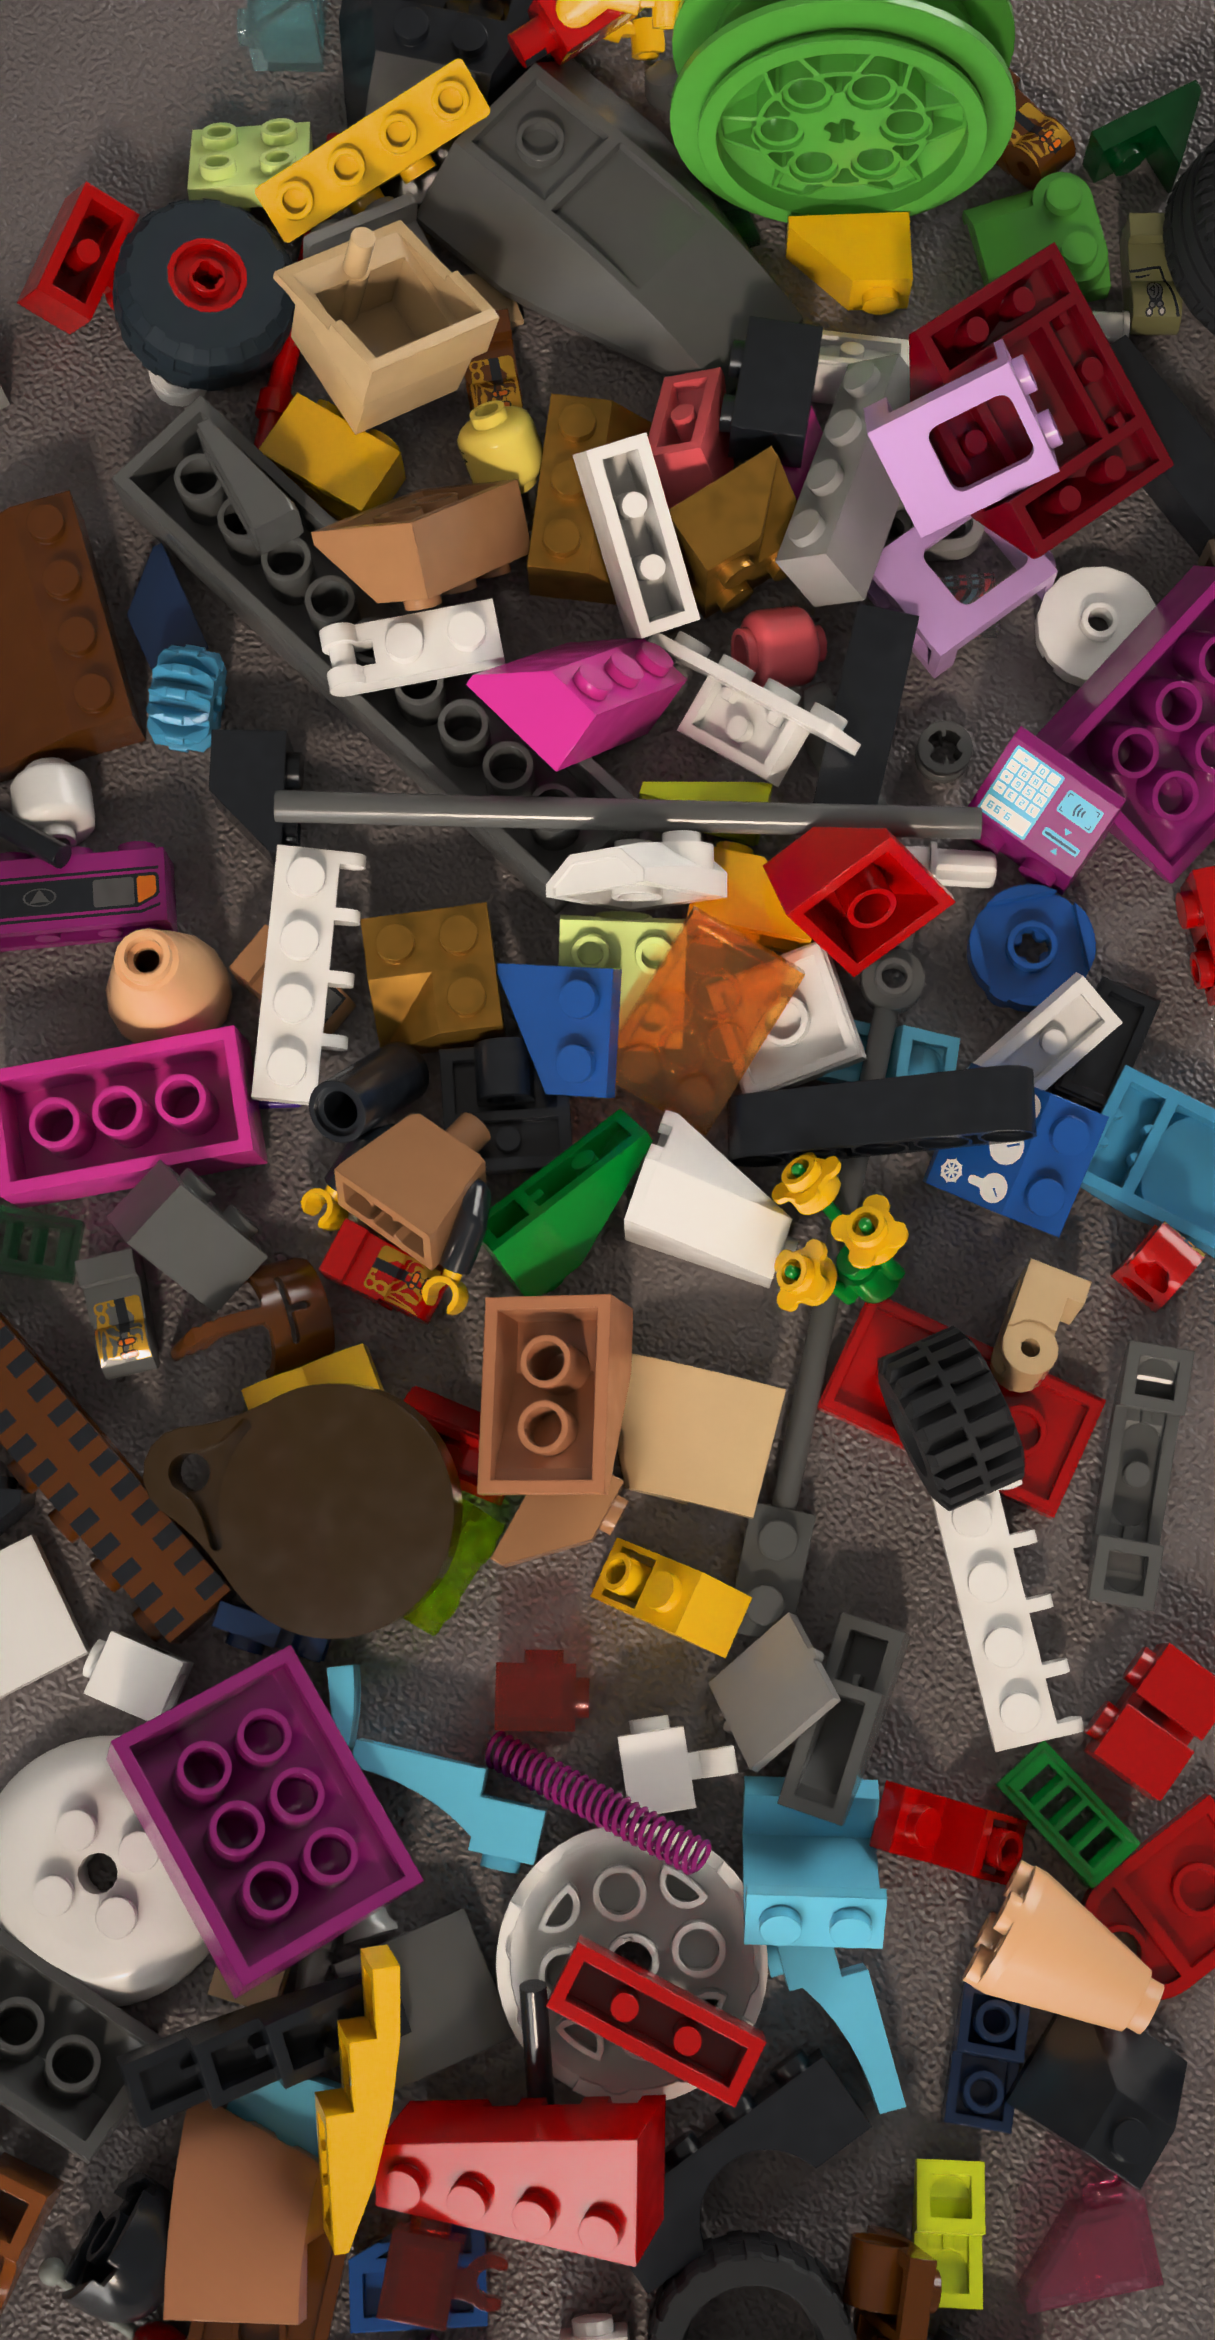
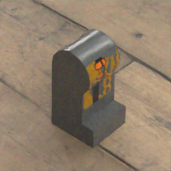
[74,1248,160,1380]

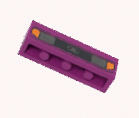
[0,841,178,952]

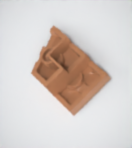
[163,2100,324,2325]

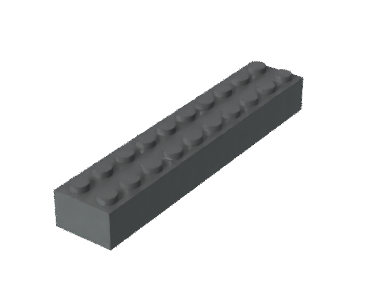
[111,395,641,915]

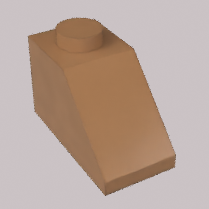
[490,1475,629,1568]

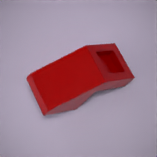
[869,1780,1028,1885]

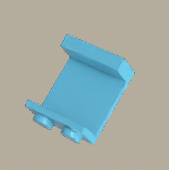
[742,1776,887,1949]

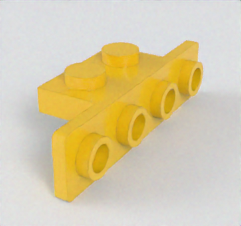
[255,58,490,243]

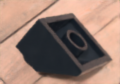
[1003,2014,1187,2191]

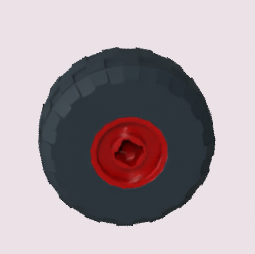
[112,198,295,391]

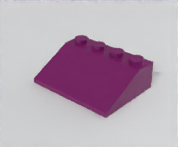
[1036,565,1215,884]
[106,1645,424,1999]

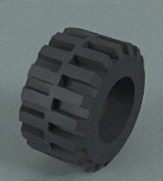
[878,1326,1025,1511]

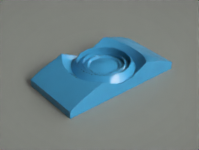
[1080,1065,1215,1259]

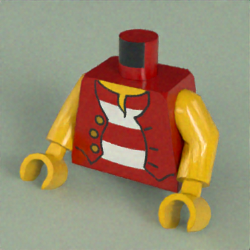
[507,0,681,68]

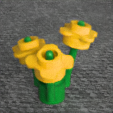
[772,1152,909,1312]

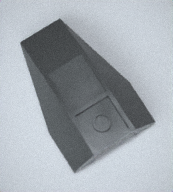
[416,60,803,394]

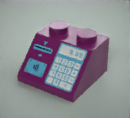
[968,726,1126,895]

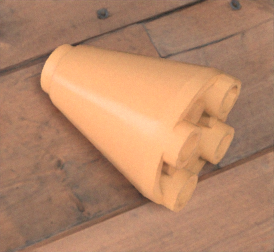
[106,928,232,1044]
[962,1860,1164,2035]

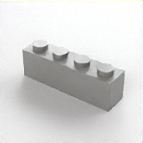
[775,354,910,607]

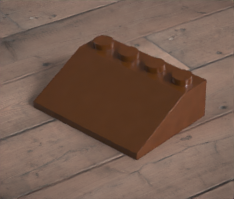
[0,490,146,783]

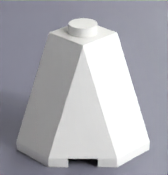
[624,1110,799,1288]

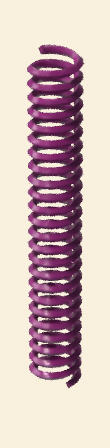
[485,1730,711,1875]

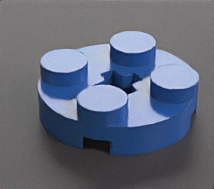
[967,884,1096,1012]

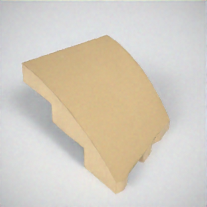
[617,1354,786,1519]

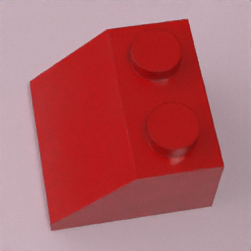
[763,827,956,977]

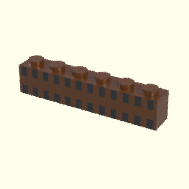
[0,1311,237,1644]

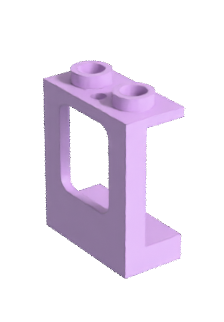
[863,339,1063,538]
[866,515,1058,679]

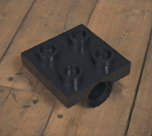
[439,1037,573,1176]

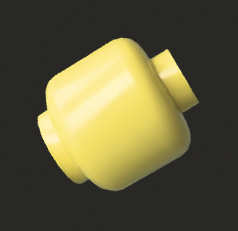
[457,400,543,494]

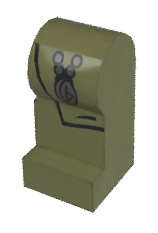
[1119,213,1182,335]

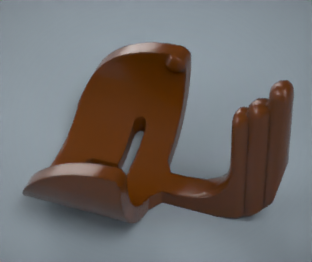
[170,1258,335,1379]

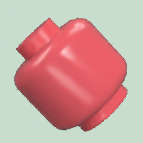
[731,606,827,688]

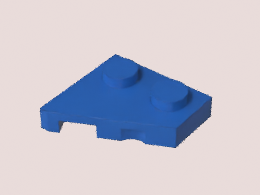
[497,963,622,1098]

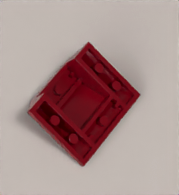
[909,242,1174,559]

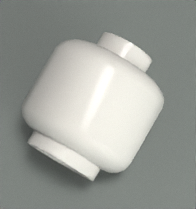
[10,757,95,847]

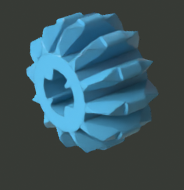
[146,644,228,753]

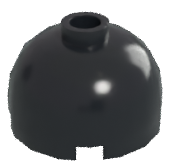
[62,2173,172,2323]

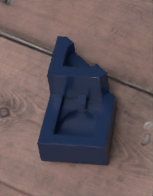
[127,543,209,670]

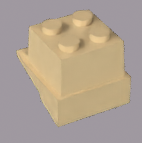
[273,220,500,435]

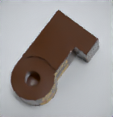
[996,68,1076,190]
[464,308,523,411]

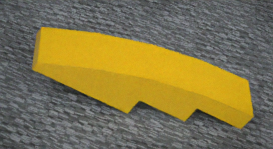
[314,1944,400,2255]

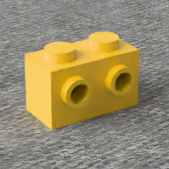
[259,392,406,521]

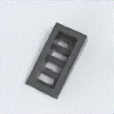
[196,419,304,555]

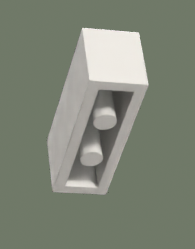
[573,432,700,639]

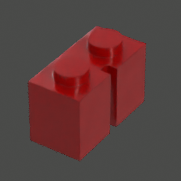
[1083,1643,1215,1802]

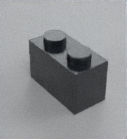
[719,316,823,468]

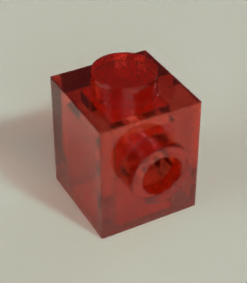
[495,1650,590,1732]

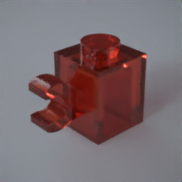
[376,2215,510,2331]

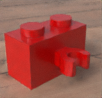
[17,181,140,335]

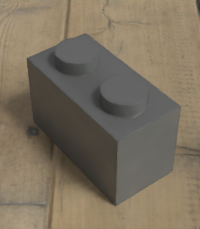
[107,1160,268,1314]

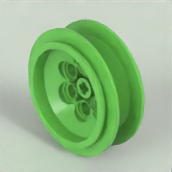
[670,0,1016,223]

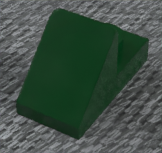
[1082,80,1202,193]

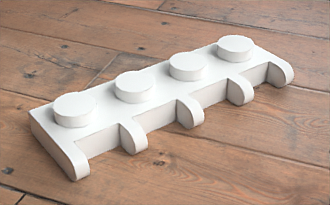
[251,844,367,1105]
[931,1479,1085,1752]

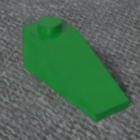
[482,1108,653,1296]

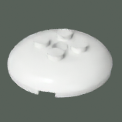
[0,1735,210,2007]
[496,1823,768,2103]

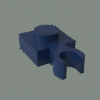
[212,1599,332,1663]

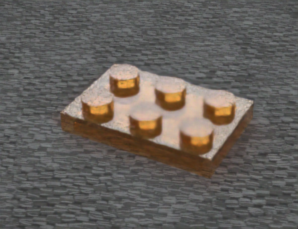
[616,906,805,1136]

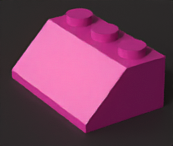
[466,638,687,772]

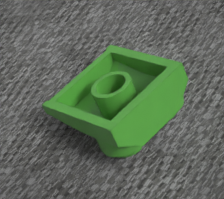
[962,172,1111,302]

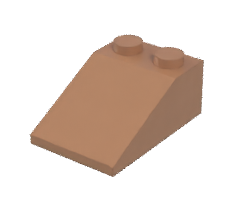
[477,1294,633,1495]

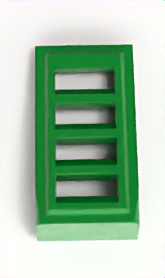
[995,1741,1141,1889]

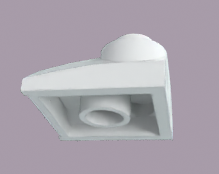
[546,830,728,912]

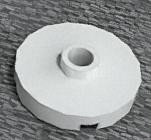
[1034,566,1156,687]

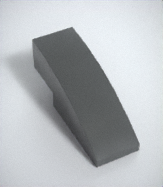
[777,1612,910,1826]

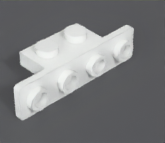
[648,631,861,787]

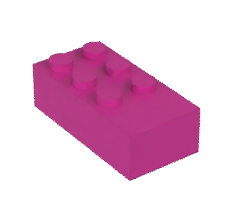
[0,1025,268,1209]

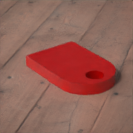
[1081,1793,1215,2000]

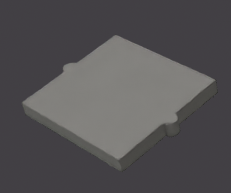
[708,1612,841,1772]

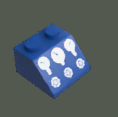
[923,1063,1109,1238]

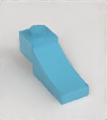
[353,1738,548,1874]
[767,1945,906,2114]

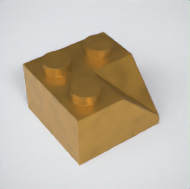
[669,446,797,619]
[360,902,506,1054]

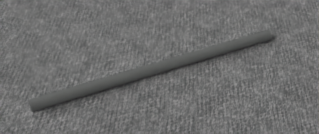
[274,790,982,840]

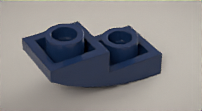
[941,1981,1030,2134]

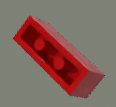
[546,1935,767,2108]

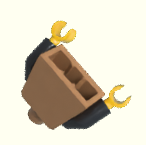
[301,1112,492,1315]

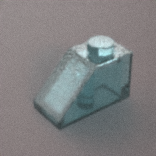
[237,0,326,72]

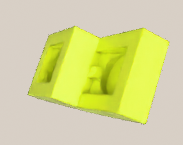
[912,2159,986,2310]

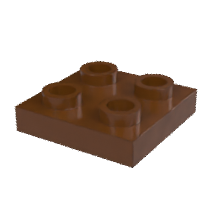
[842,2225,942,2340]

